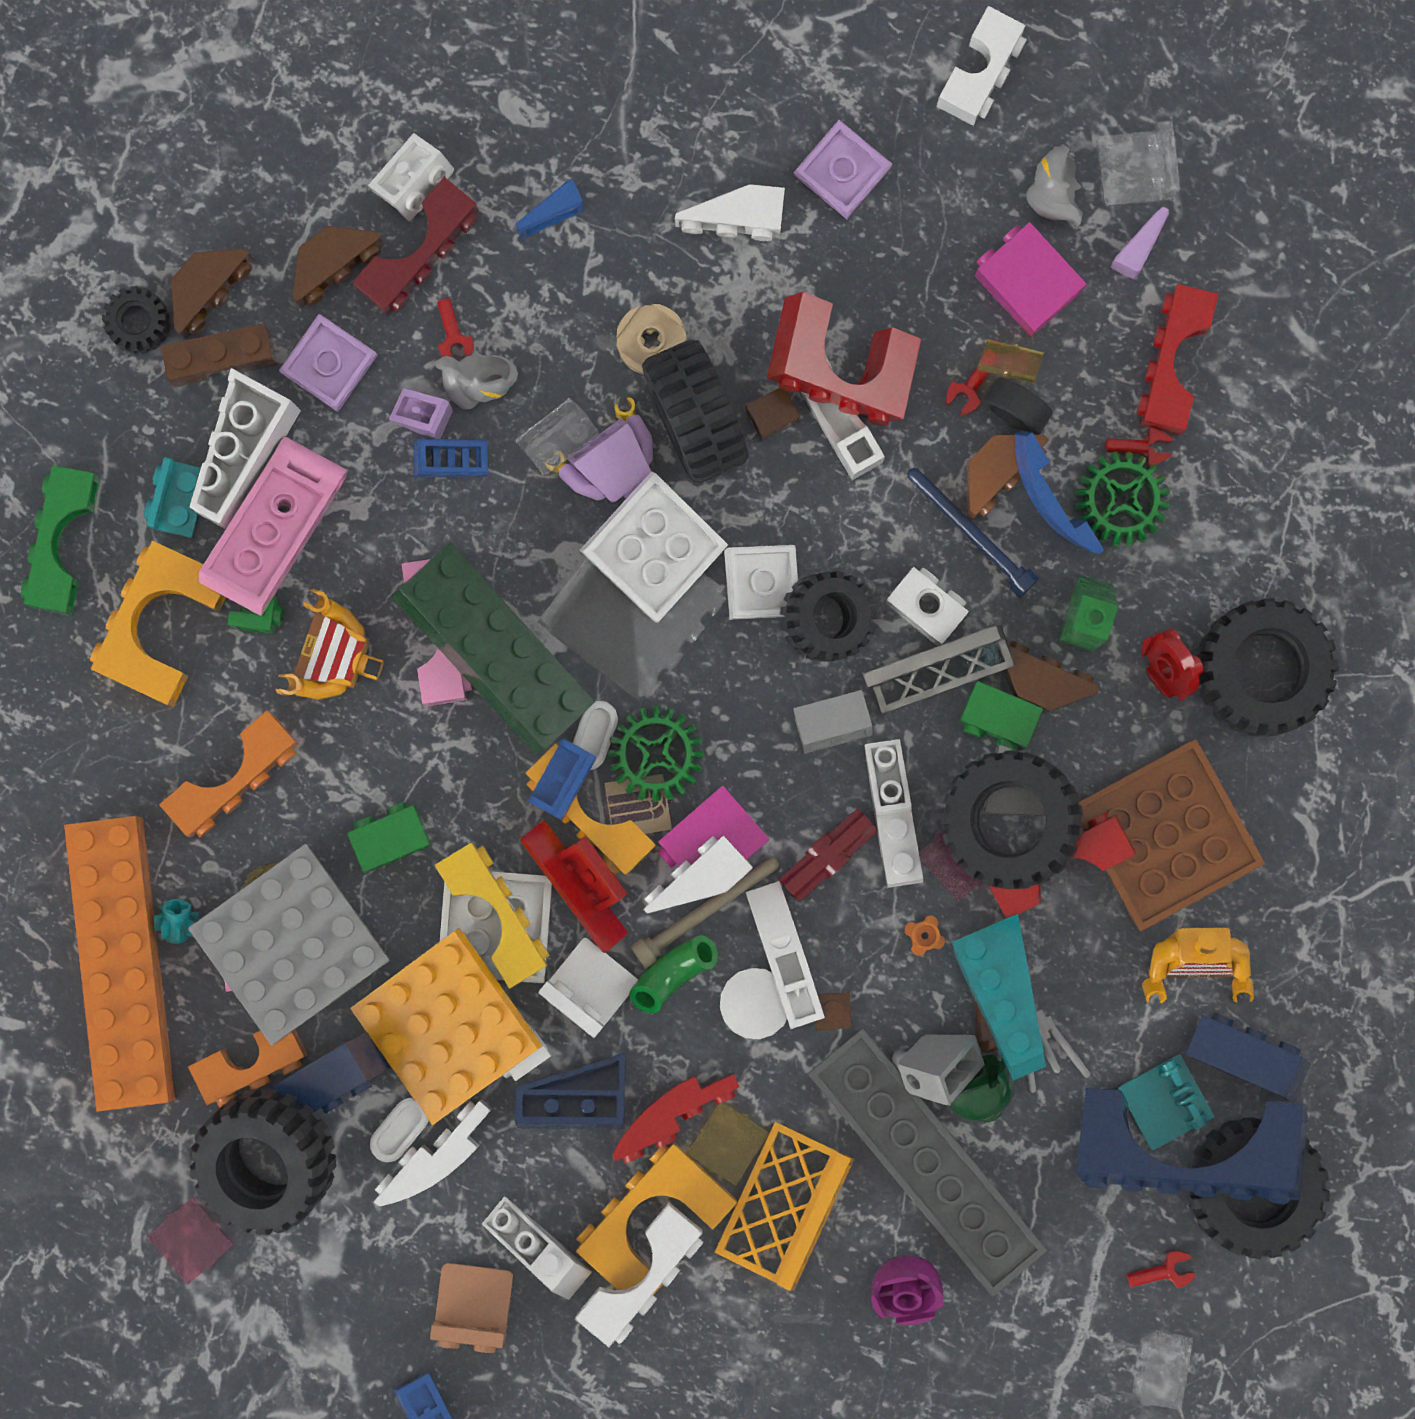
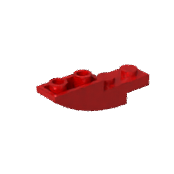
[612,1073,740,1164]

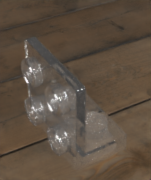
[1097,121,1180,207]

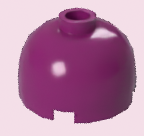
[871,1255,943,1325]

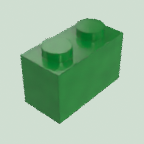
[958,681,1043,751]
[347,802,433,873]

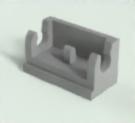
[793,690,873,754]

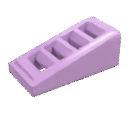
[1111,207,1170,279]

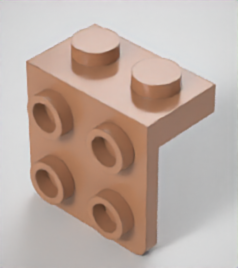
[430,1263,513,1353]

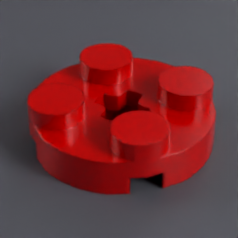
[1141,628,1204,701]

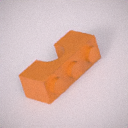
[188,1029,308,1108]

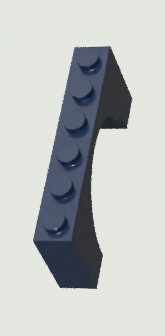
[1076,1088,1308,1204]

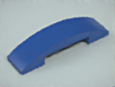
[1015,430,1104,554]

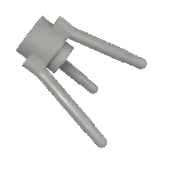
[1026,1010,1090,1093]

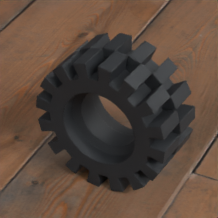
[102,286,170,354]

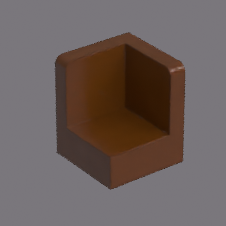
[746,388,800,441]

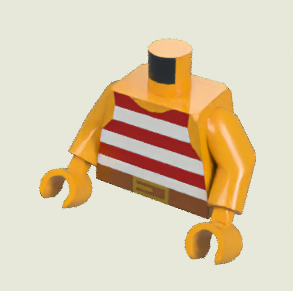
[276,589,384,700]
[1142,928,1254,1003]

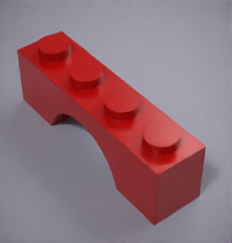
[1136,284,1218,436]
[989,812,1137,919]

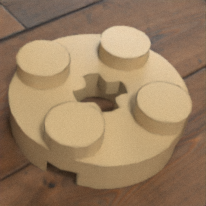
[617,304,686,375]

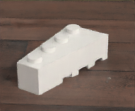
[190,368,301,529]

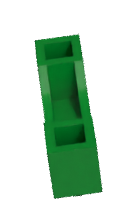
[21,465,101,616]

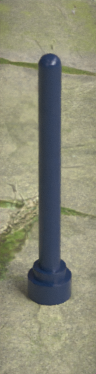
[907,468,1040,598]

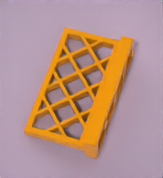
[714,1122,855,1291]

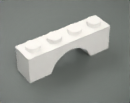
[800,357,885,480]
[575,1202,703,1347]

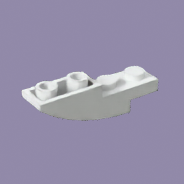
[865,739,923,888]
[745,881,825,1029]
[374,1099,493,1207]

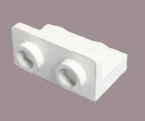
[368,133,454,221]

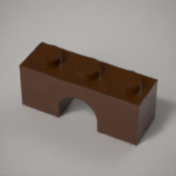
[160,323,278,387]

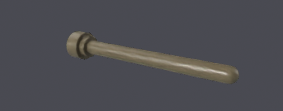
[630,857,779,969]

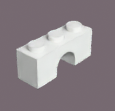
[937,6,1027,126]

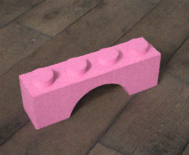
[402,559,472,707]

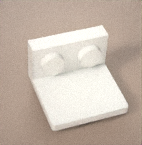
[538,938,638,1038]

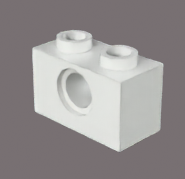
[885,567,969,646]

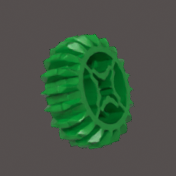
[1074,452,1170,547]
[608,706,704,803]

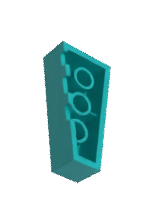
[952,914,1046,1081]

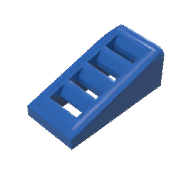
[516,179,584,239]
[413,439,488,478]

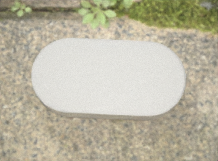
[573,701,618,770]
[370,1098,429,1162]

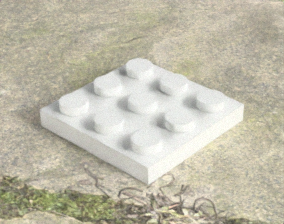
[580,472,728,623]
[440,872,552,983]

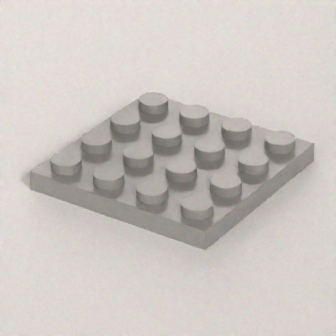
[188,844,391,1046]

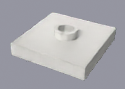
[724,545,798,620]

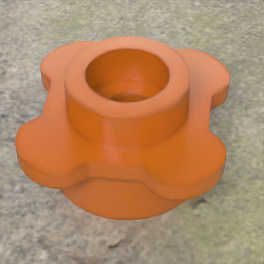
[904,915,945,956]

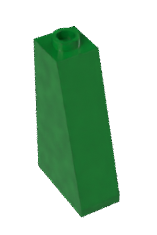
[1057,574,1118,652]

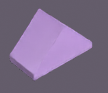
[389,388,453,439]

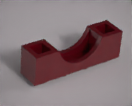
[352,176,479,316]

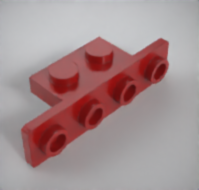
[520,820,627,953]

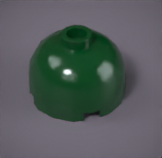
[949,1055,1014,1123]

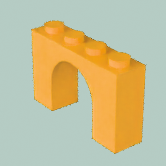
[90,541,226,708]
[576,1142,737,1295]

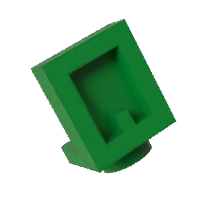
[227,596,284,635]

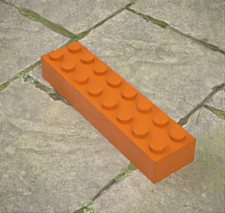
[64,816,176,1112]

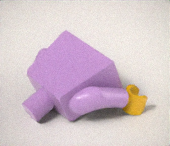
[544,397,653,503]

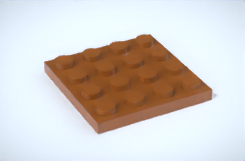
[1079,739,1265,932]

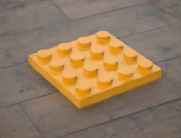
[350,928,543,1125]

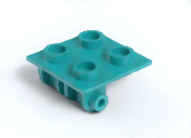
[1117,1054,1214,1151]

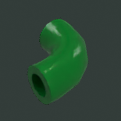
[629,935,718,1014]

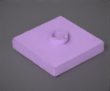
[794,120,893,219]
[279,314,378,412]

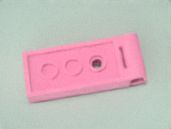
[198,436,348,616]

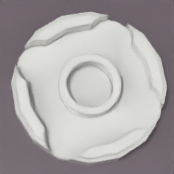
[720,968,787,1039]

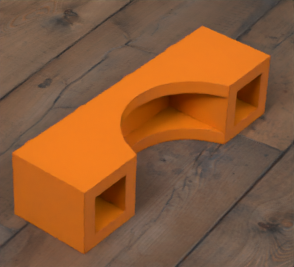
[159,710,299,838]

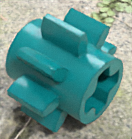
[154,899,199,944]

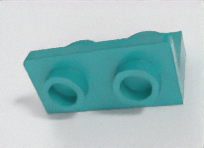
[144,457,201,539]

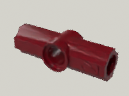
[778,809,878,902]

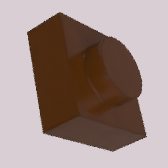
[815,992,852,1030]

